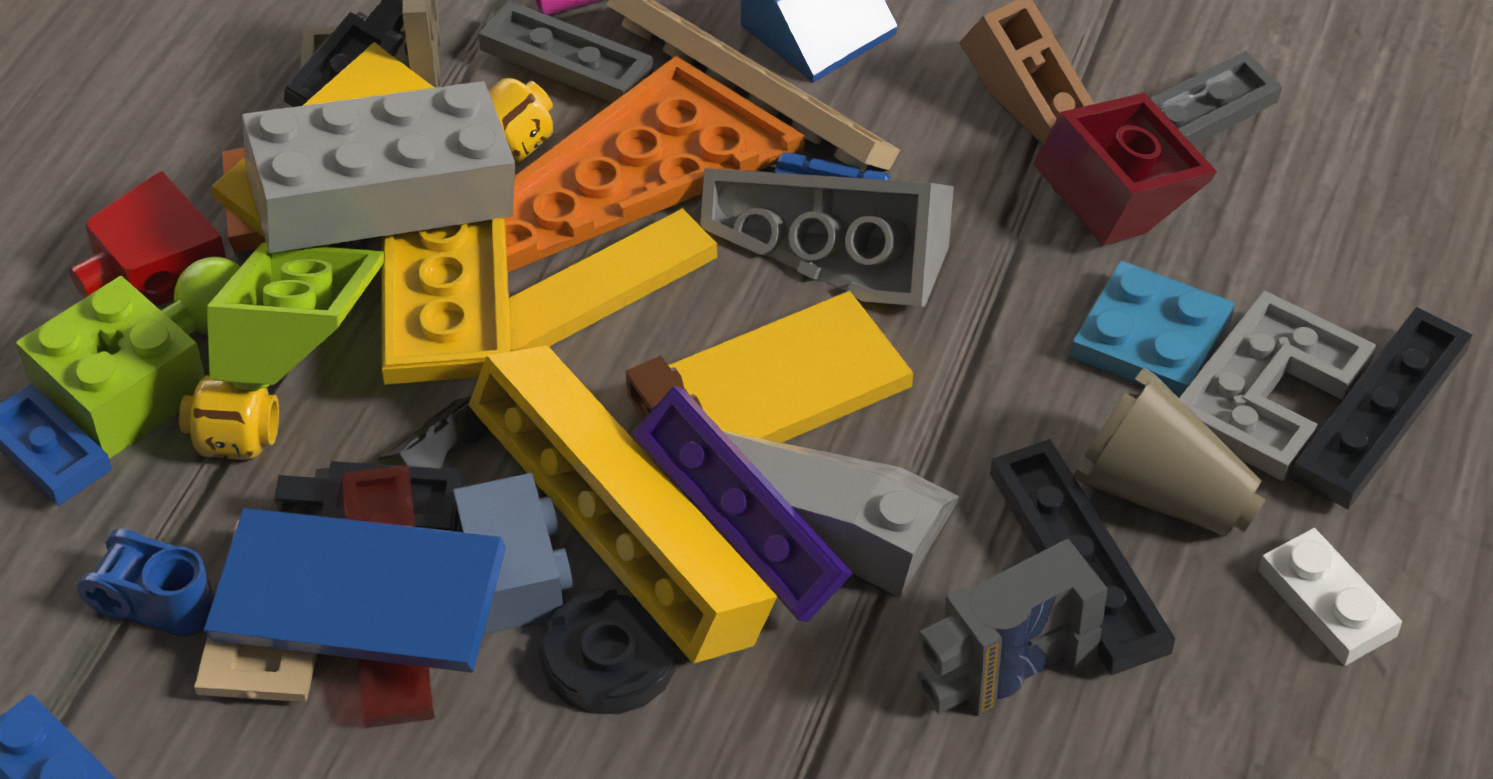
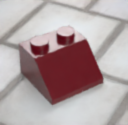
[1033,92,1217,245]

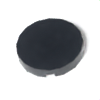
[540,588,677,714]

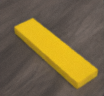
[509,208,717,351]

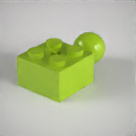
[15,257,241,459]

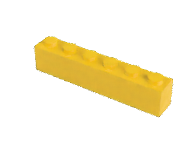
[468,345,777,664]

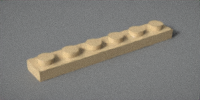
[607,0,900,172]

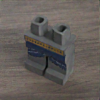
[917,539,1108,716]

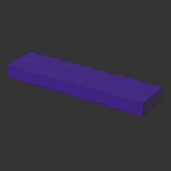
[631,386,853,622]

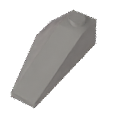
[700,168,954,306]
[668,431,959,597]

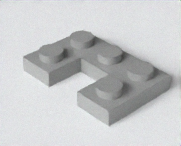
[1179,290,1376,481]

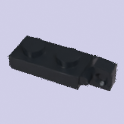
[284,0,404,107]
[274,461,464,532]

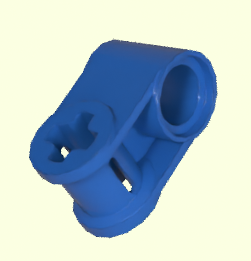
[76,528,215,636]

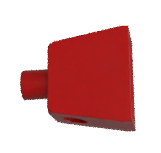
[69,171,226,306]

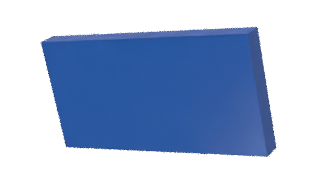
[204,508,506,673]

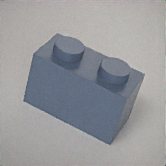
[453,473,573,634]

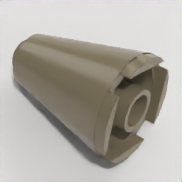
[1073,368,1266,536]

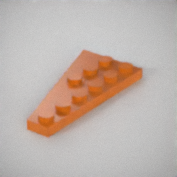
[505,56,805,273]

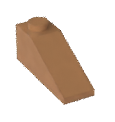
[959,0,1094,145]

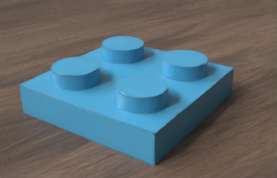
[1070,260,1235,398]

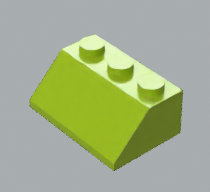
[207,243,384,390]

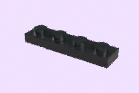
[1290,307,1473,510]
[990,439,1175,676]

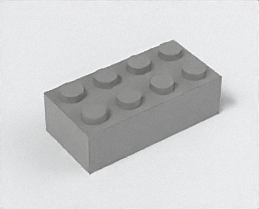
[242,81,515,253]

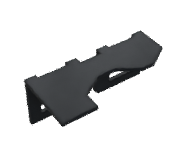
[378,396,487,468]

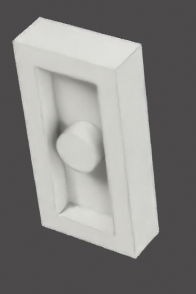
[1258,528,1402,666]

